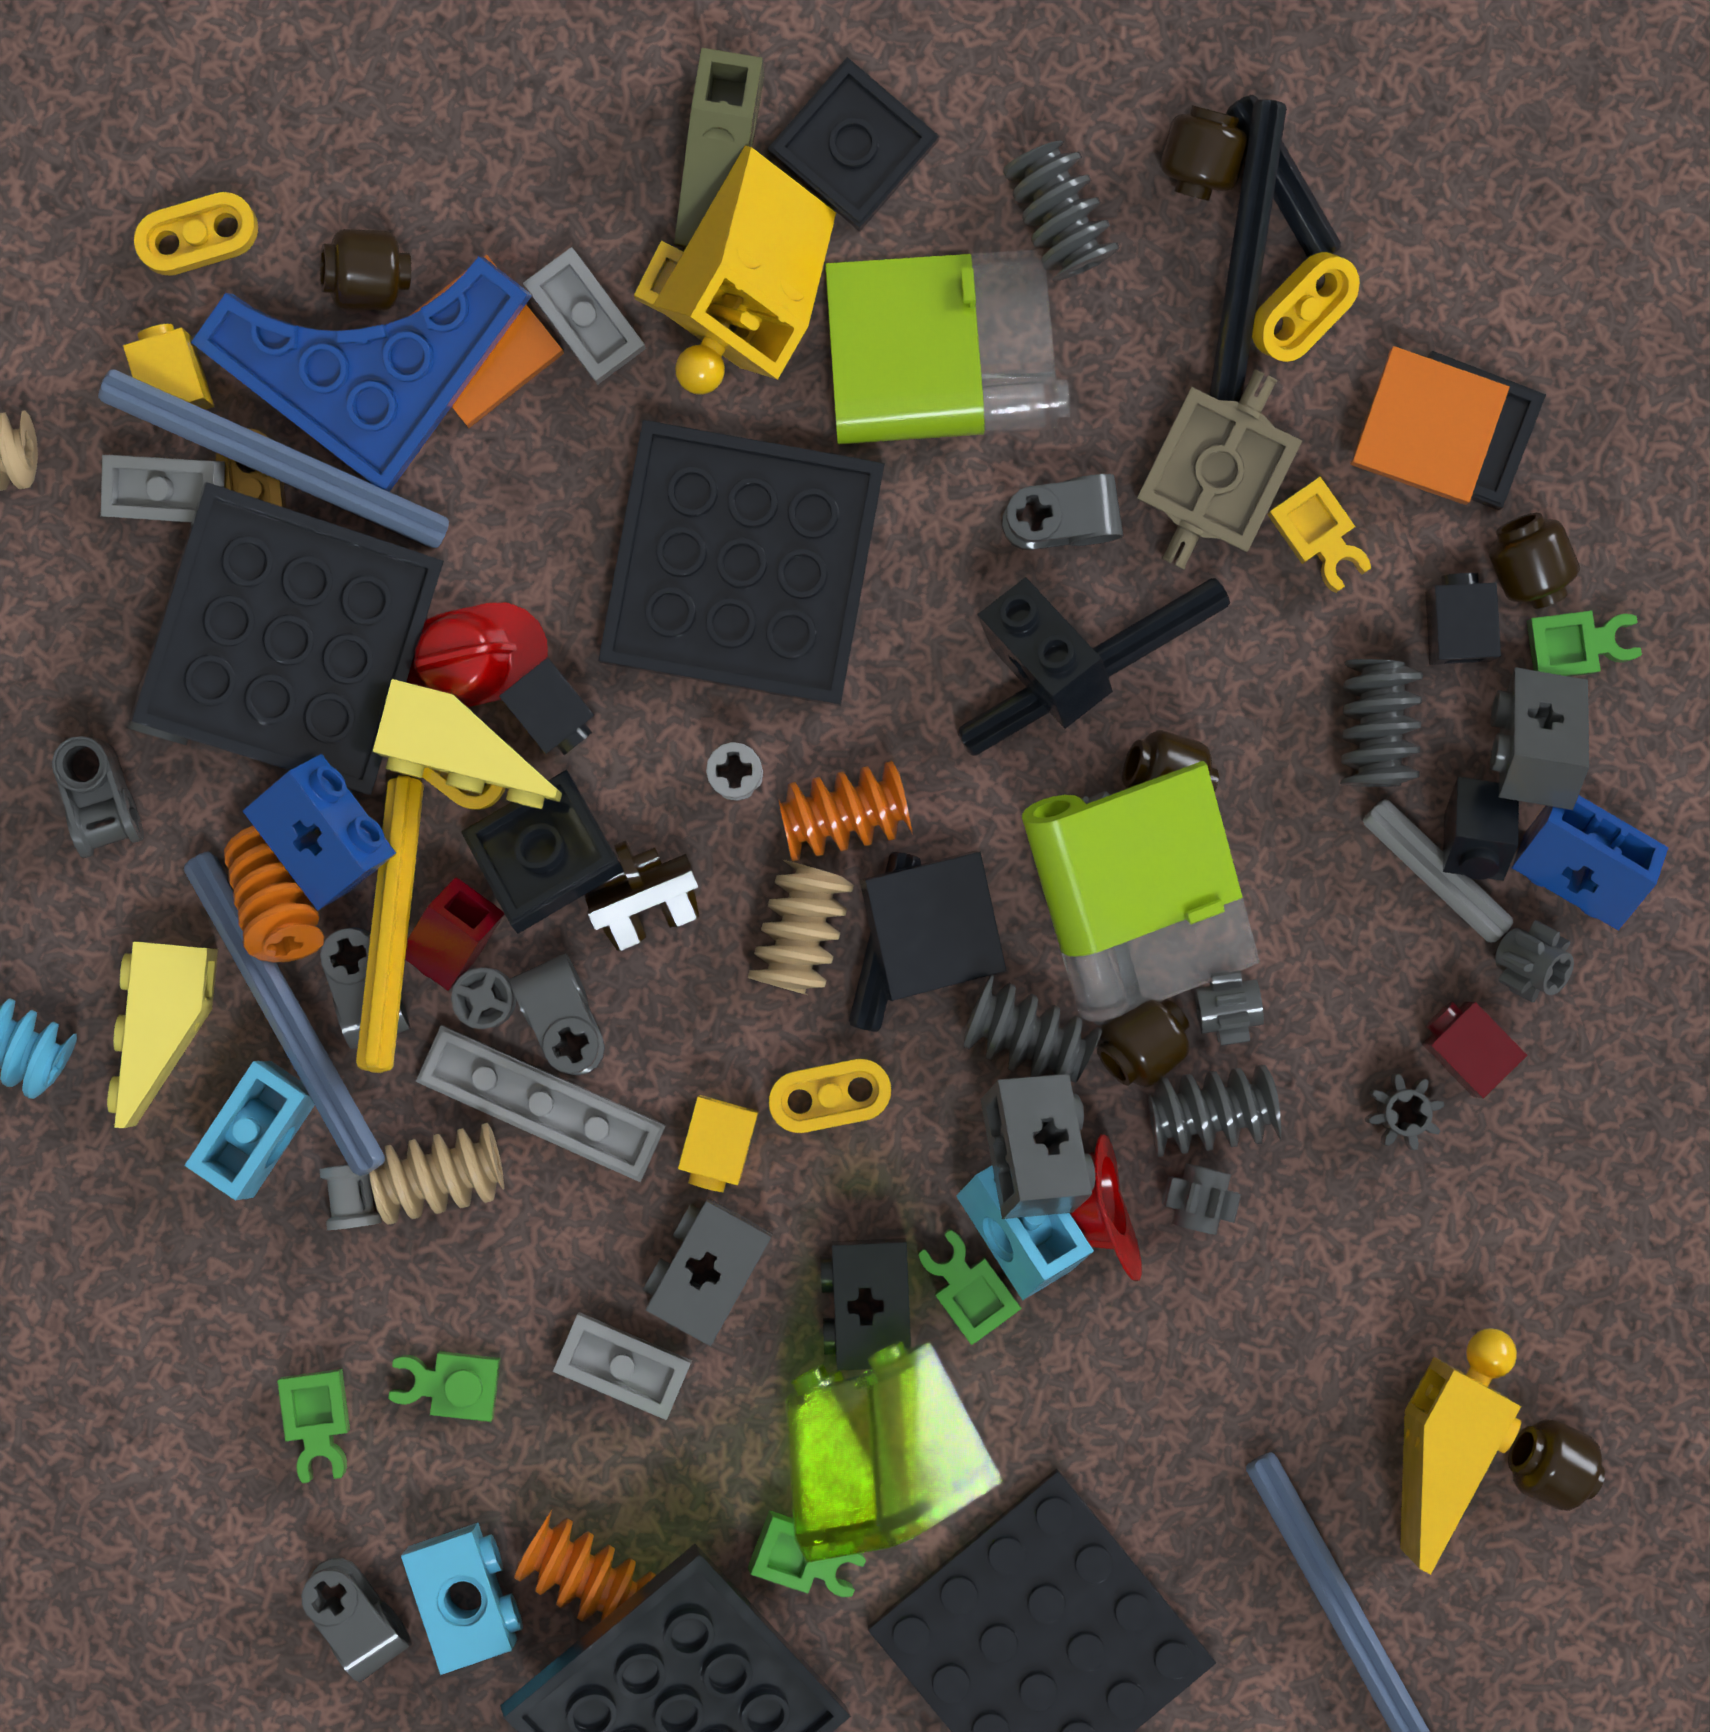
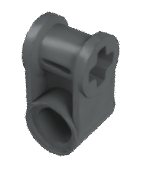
[1002,474,1124,550]
[52,736,144,859]
[320,927,410,1050]
[509,953,605,1076]
[301,1558,412,1683]

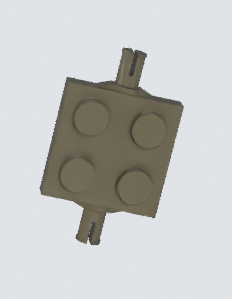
[1137,369,1302,570]

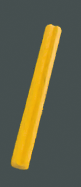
[356,775,424,1073]

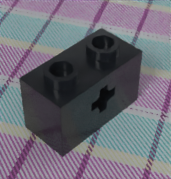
[977,577,1113,729]
[820,1238,912,1371]

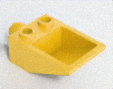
[653,146,836,395]
[1400,1328,1521,1575]

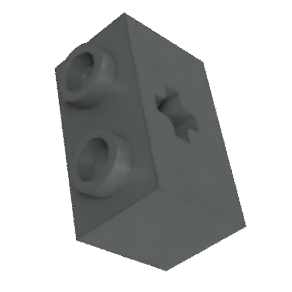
[1490,667,1589,810]
[980,1074,1095,1219]
[642,1197,773,1347]

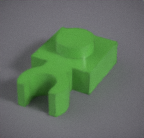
[1527,611,1642,677]
[918,1229,1022,1345]
[388,1351,501,1422]
[277,1369,350,1483]
[748,1510,866,1597]

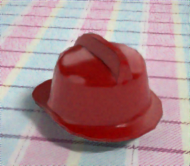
[407,602,548,707]
[1070,1134,1142,1281]

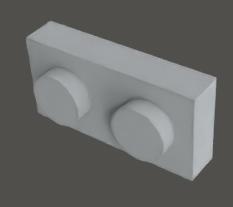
[523,247,646,385]
[101,455,225,522]
[553,1312,692,1420]

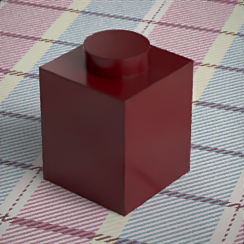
[405,877,505,991]
[1422,1001,1528,1099]

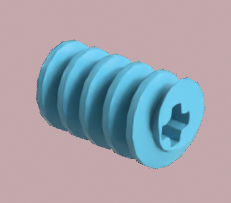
[0,998,77,1099]

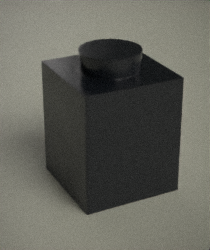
[1425,573,1501,665]
[499,657,595,755]
[1443,777,1519,881]

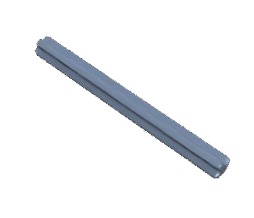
[98,369,449,548]
[184,851,385,1176]
[1246,1452,1430,1732]

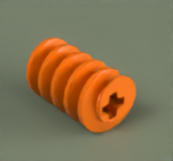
[778,761,913,862]
[224,826,324,963]
[514,1510,656,1622]

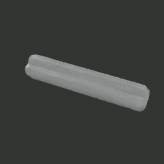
[1363,799,1513,943]

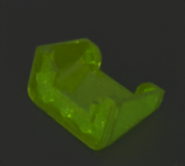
[785,1340,1003,1562]

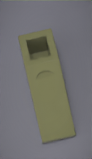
[674,48,765,248]

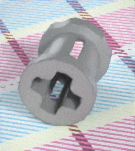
[706,742,763,801]
[319,1165,382,1230]

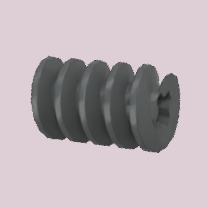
[1003,140,1119,281]
[1340,659,1423,787]
[964,973,1102,1083]
[1148,1065,1281,1157]

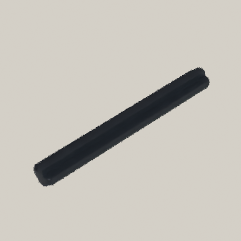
[1210,99,1287,403]
[957,578,1230,756]

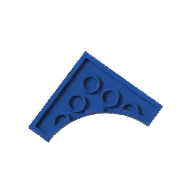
[191,256,532,492]

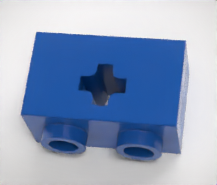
[243,754,396,911]
[1512,795,1668,931]

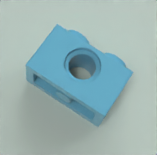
[184,1061,315,1200]
[956,1166,1094,1301]
[401,1523,523,1675]

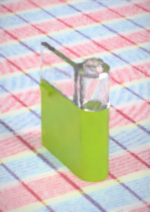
[825,249,1070,444]
[1021,761,1260,1026]

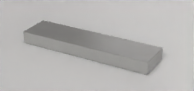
[416,1025,666,1182]

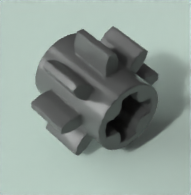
[1495,920,1574,1002]
[1194,967,1264,1046]
[1365,1074,1445,1151]
[1162,1163,1242,1235]

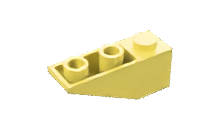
[373,679,562,809]
[107,942,218,1128]

